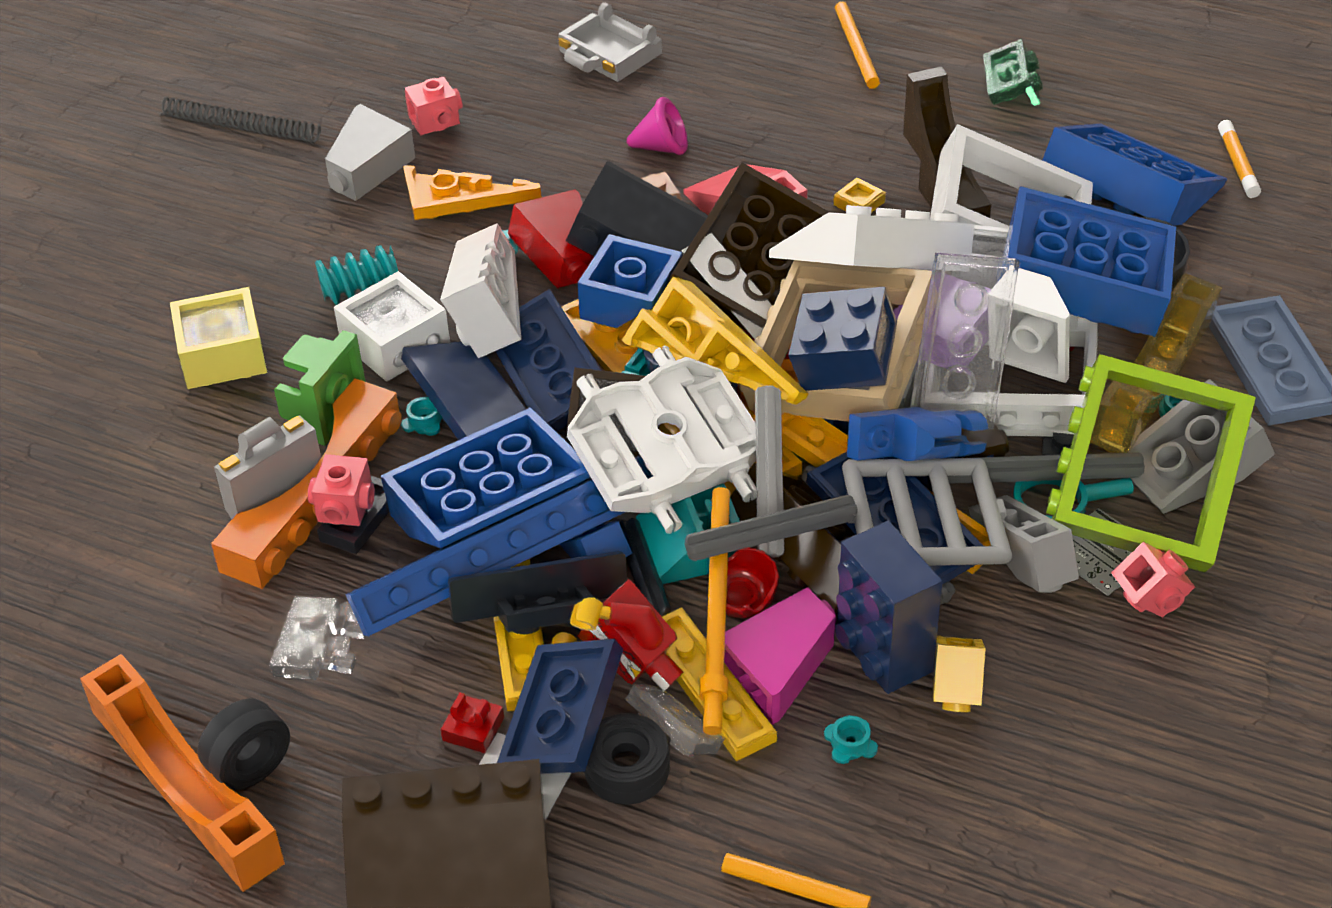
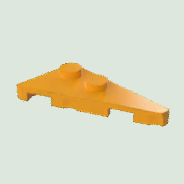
[403,165,542,220]

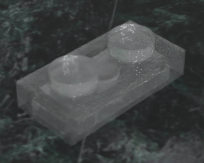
[625,684,725,757]

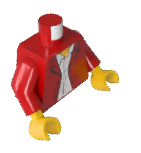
[551,579,684,691]

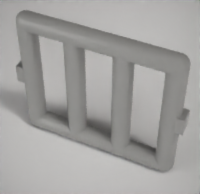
[842,458,1012,566]

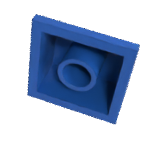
[578,234,682,328]

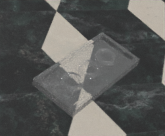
[910,253,1020,430]

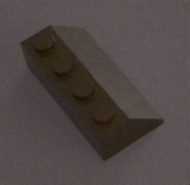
[730,462,855,615]

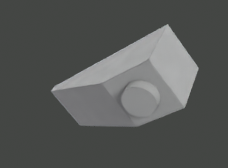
[969,495,1079,593]

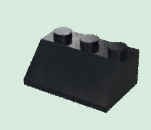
[566,161,708,293]

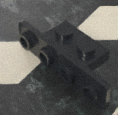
[448,551,627,634]

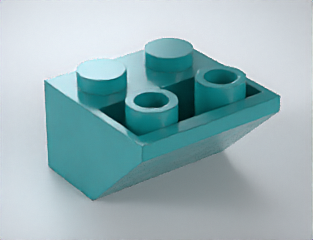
[636,483,740,584]

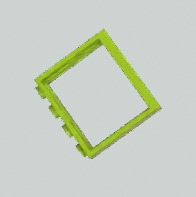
[1046,354,1256,573]

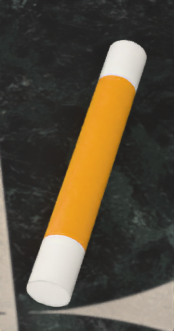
[1218,120,1261,198]

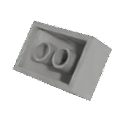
[1117,379,1275,514]

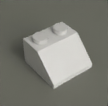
[989,266,1070,383]

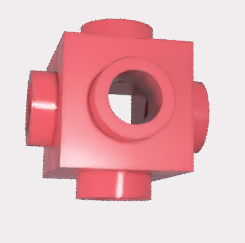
[404,77,462,136]
[308,454,375,526]
[1111,542,1195,617]

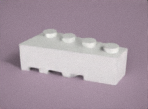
[440,223,521,358]

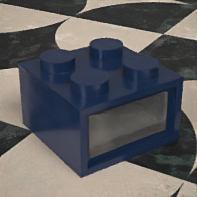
[788,287,897,391]

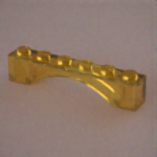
[1090,273,1222,453]

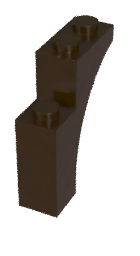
[903,66,992,218]

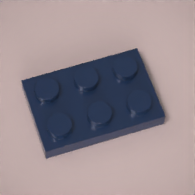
[497,639,624,774]

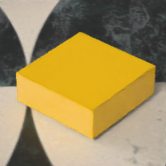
[833,177,886,213]

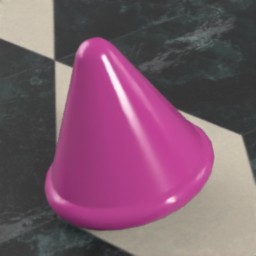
[626,97,688,155]

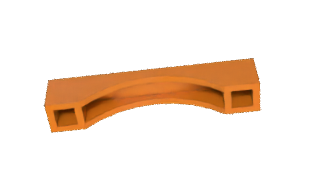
[211,378,402,589]
[80,654,285,892]

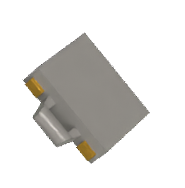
[558,2,662,82]
[214,415,321,520]

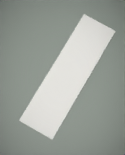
[681,233,792,342]

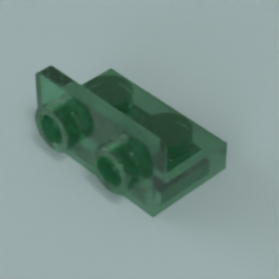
[983,39,1043,106]

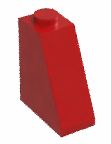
[508,189,594,288]

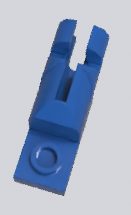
[847,407,988,461]

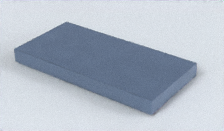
[1204,295,1332,426]

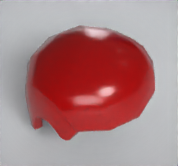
[726,547,780,619]

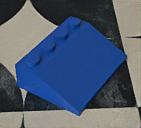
[1042,124,1227,226]
[996,186,1176,337]
[381,407,590,548]

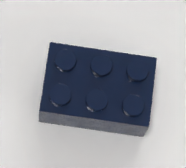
[835,520,943,694]

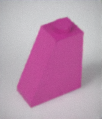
[724,587,836,725]

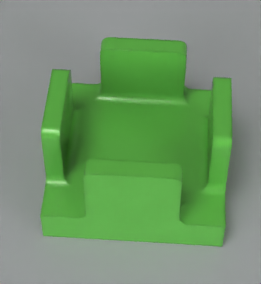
[274,330,366,446]

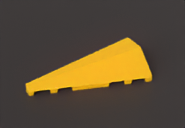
[622,277,809,405]

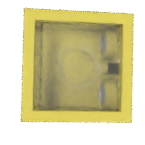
[170,287,267,389]

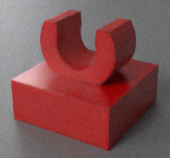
[440,693,504,753]

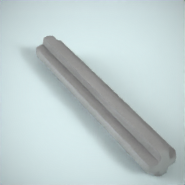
[755,386,784,558]

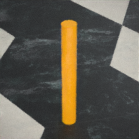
[722,853,872,908]

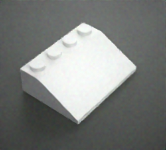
[769,205,974,273]

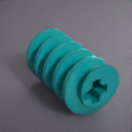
[315,245,398,306]

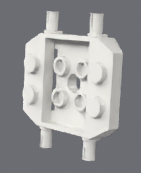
[567,346,757,534]

